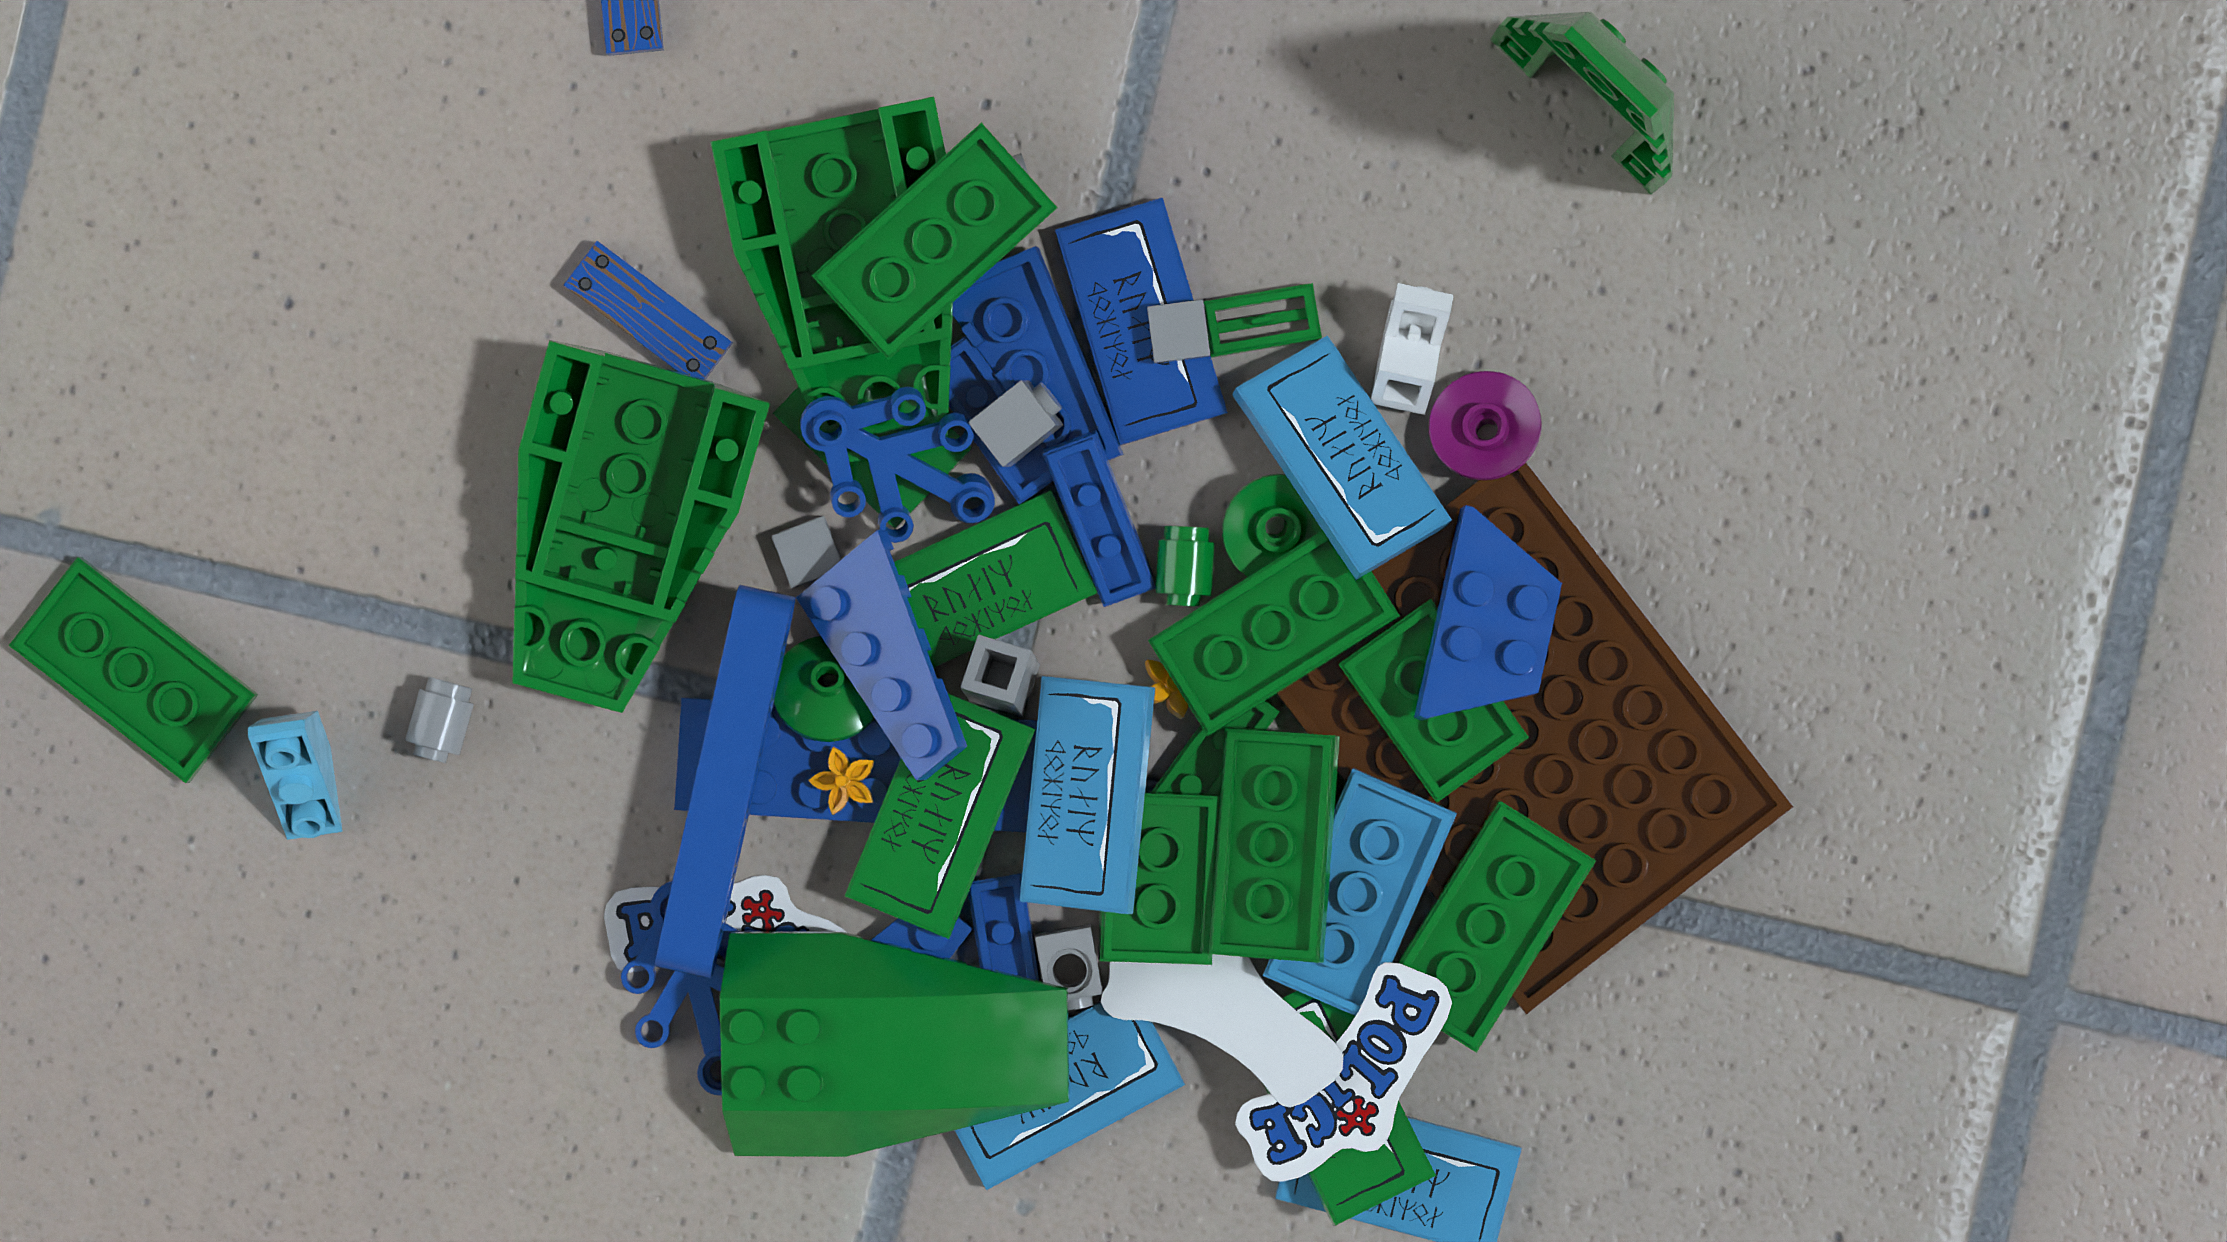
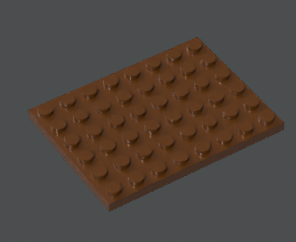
[1277,463,1793,1014]

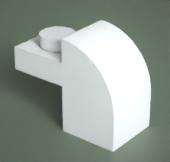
[1371,283,1453,415]

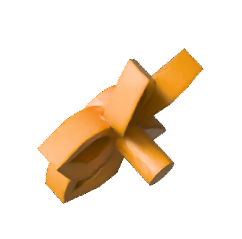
[1145,659,1188,719]
[808,747,874,815]

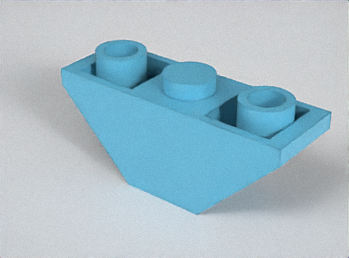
[248,711,343,840]

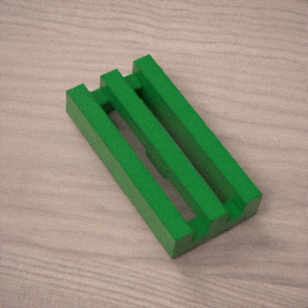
[1204,283,1322,358]

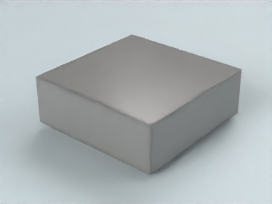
[1147,299,1210,364]
[771,516,842,588]

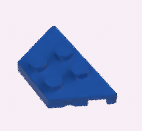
[1414,505,1562,720]

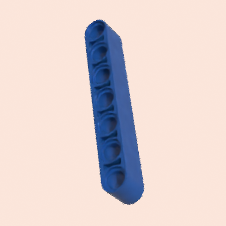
[655,585,796,979]

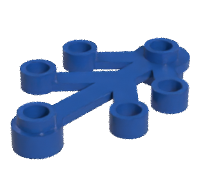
[800,387,995,543]
[621,881,754,1096]

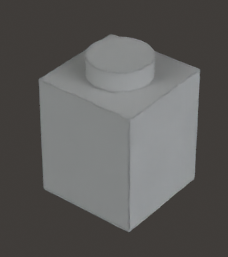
[968,380,1063,467]
[960,635,1040,717]

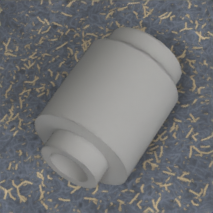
[405,677,474,763]

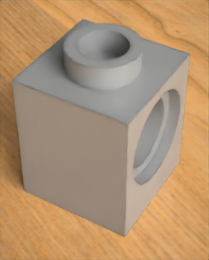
[1035,923,1103,1011]

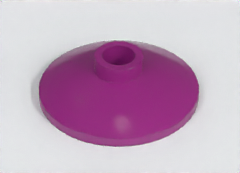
[1429,371,1542,480]

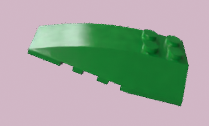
[1490,12,1674,195]
[711,96,953,462]
[512,340,770,713]
[720,932,1070,1157]

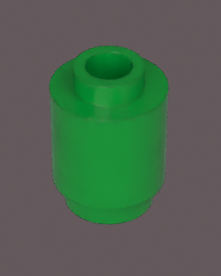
[1156,526,1214,607]

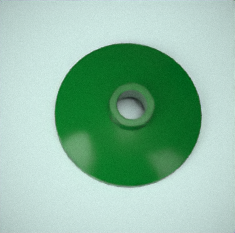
[1222,474,1323,577]
[774,636,875,742]

